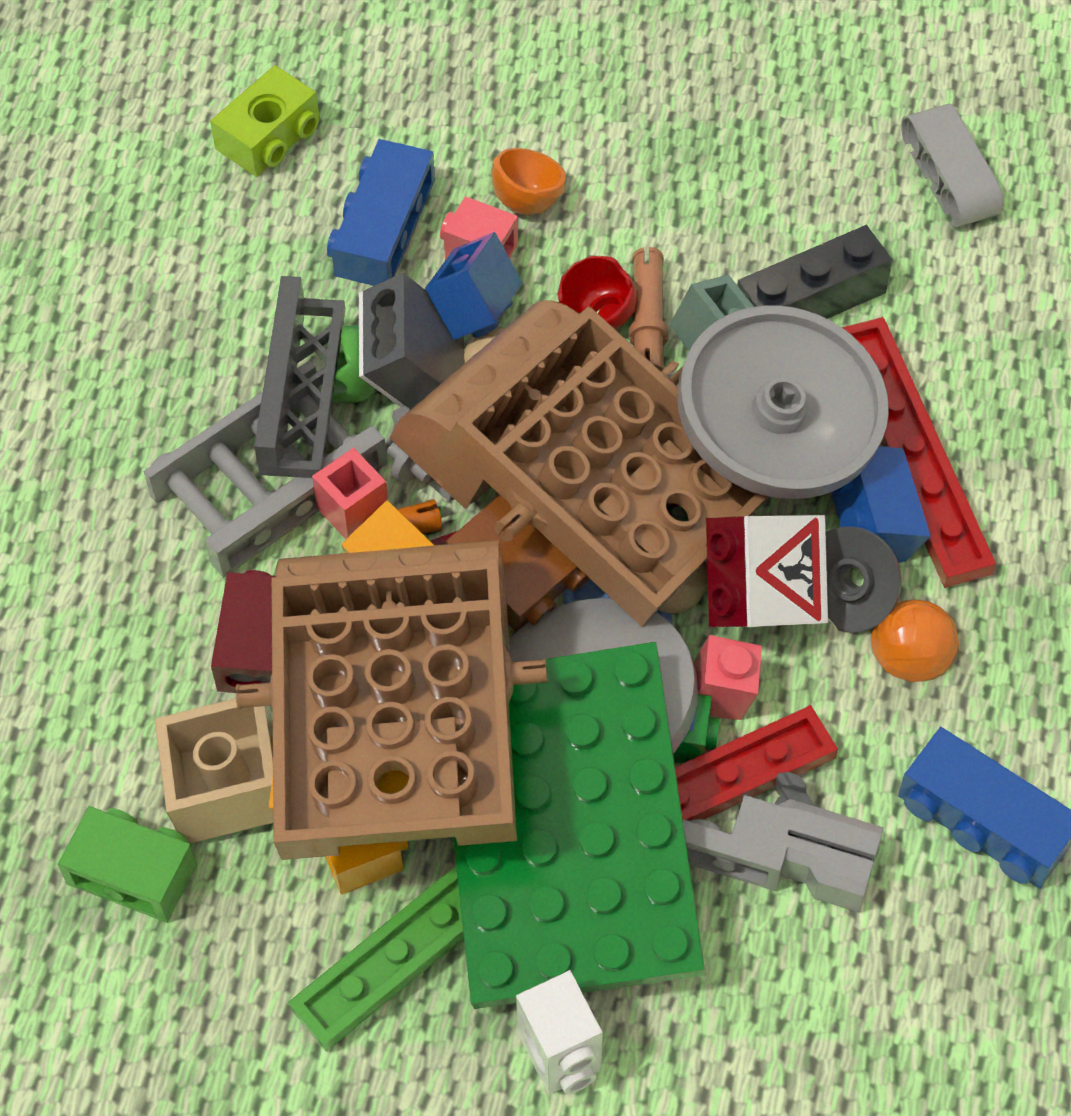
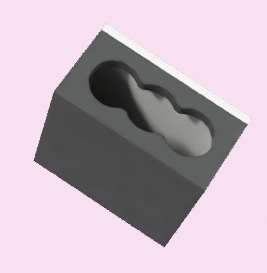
[359,272,465,410]

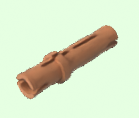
[629,247,668,371]

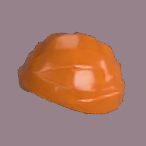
[491,148,566,216]
[871,599,959,682]

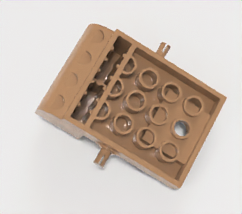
[390,300,770,627]
[236,540,548,860]

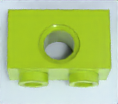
[210,65,320,177]

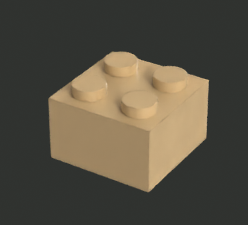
[155,698,273,844]

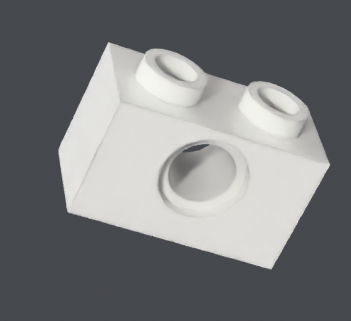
[516,970,603,1095]

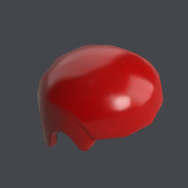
[557,255,637,330]

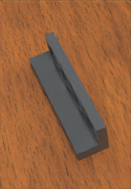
[254,276,346,478]

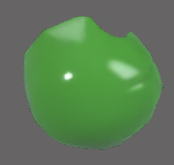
[333,325,377,404]

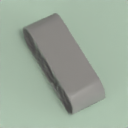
[901,103,1004,228]

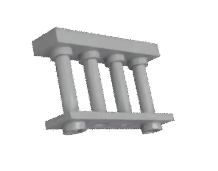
[143,360,388,578]

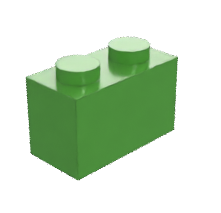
[58,806,197,923]

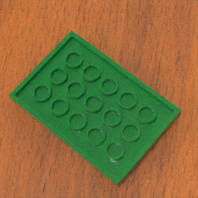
[453,642,706,1009]

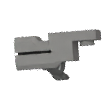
[683,772,884,912]

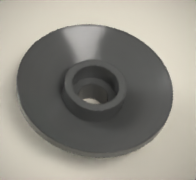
[825,526,902,633]

